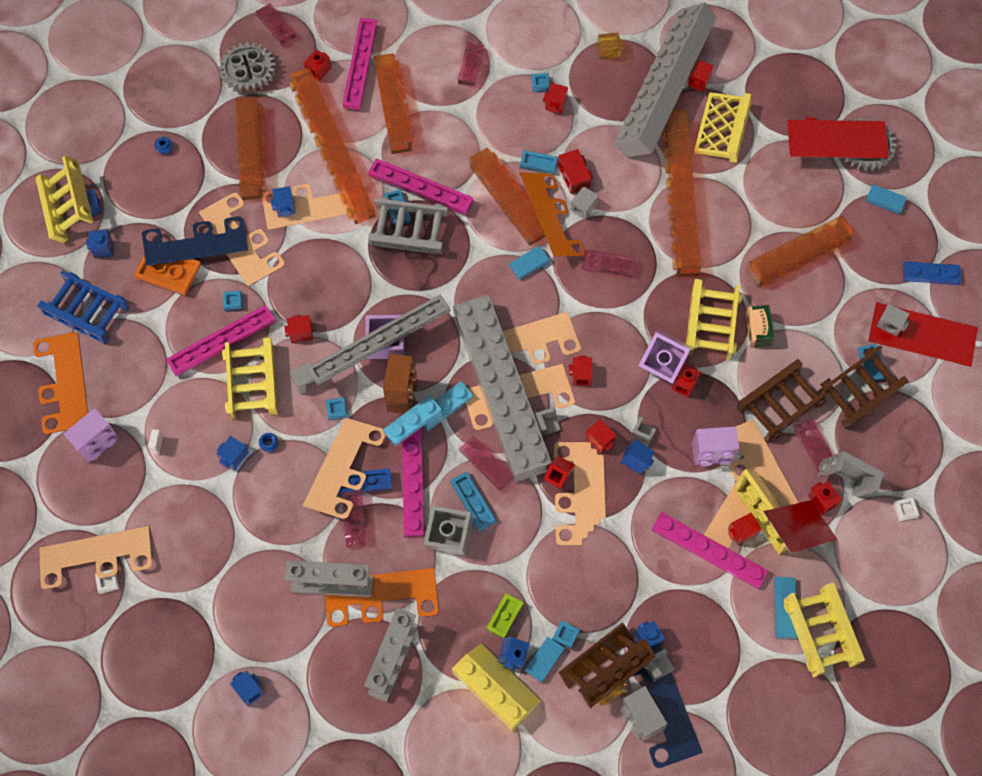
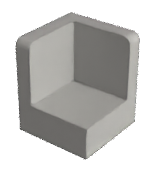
[570,187,599,220]
[290,362,314,395]
[534,407,560,437]
[630,416,656,447]
[644,648,674,682]

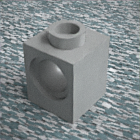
[877,304,909,336]

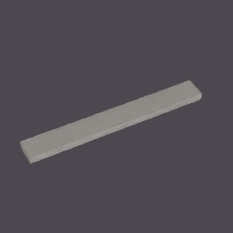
[308,294,450,385]

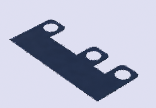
[142,216,248,266]
[631,647,703,768]

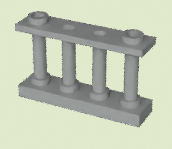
[368,197,449,255]
[284,561,374,597]
[364,608,418,703]

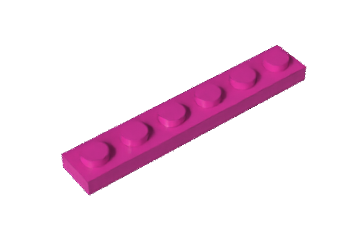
[343,18,377,110]
[368,158,473,215]
[166,305,276,377]
[402,427,424,537]
[651,512,769,589]

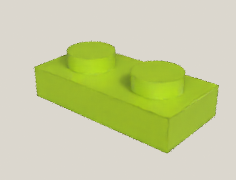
[486,593,524,639]

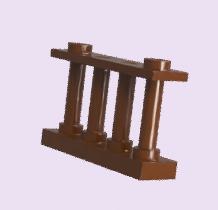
[817,345,909,428]
[737,359,829,443]
[558,623,656,708]

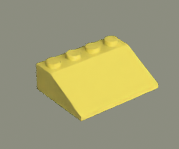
[734,469,788,555]

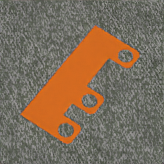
[519,172,586,256]
[33,331,88,434]
[325,568,439,627]

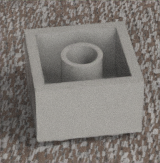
[424,505,474,556]
[620,686,667,742]

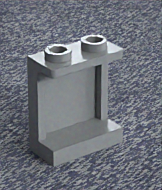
[818,451,884,498]

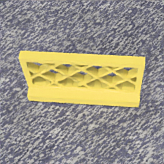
[694,92,751,163]

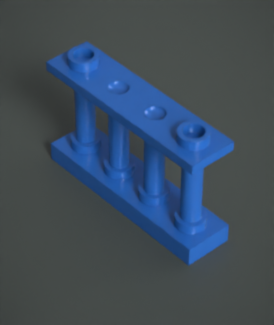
[37,270,129,345]

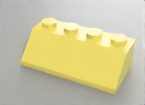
[452,643,541,731]

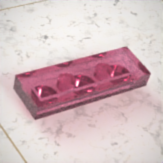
[459,436,513,491]

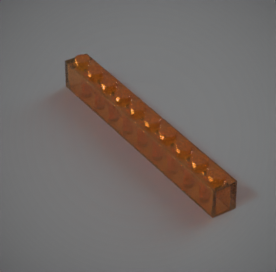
[288,67,375,224]
[663,109,701,277]

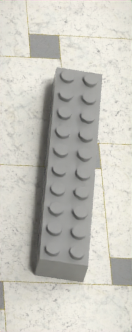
[614,3,717,158]
[453,295,551,483]

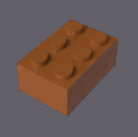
[383,354,418,414]

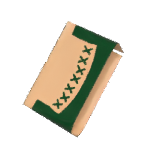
[745,305,774,347]

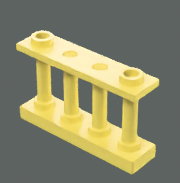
[35,156,93,243]
[686,279,742,360]
[222,337,278,420]
[783,582,865,678]

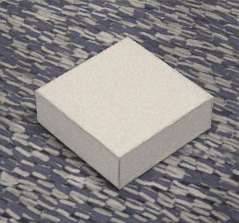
[148,429,163,455]
[893,497,920,522]
[95,569,120,594]

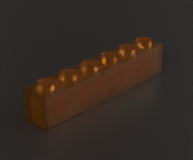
[373,53,415,154]
[236,97,267,200]
[469,147,545,246]
[746,215,855,288]

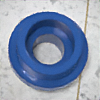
[154,137,173,154]
[259,433,278,452]

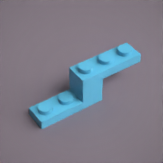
[383,381,473,447]

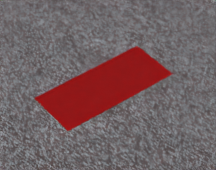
[787,120,889,158]
[868,302,978,367]
[763,500,838,554]

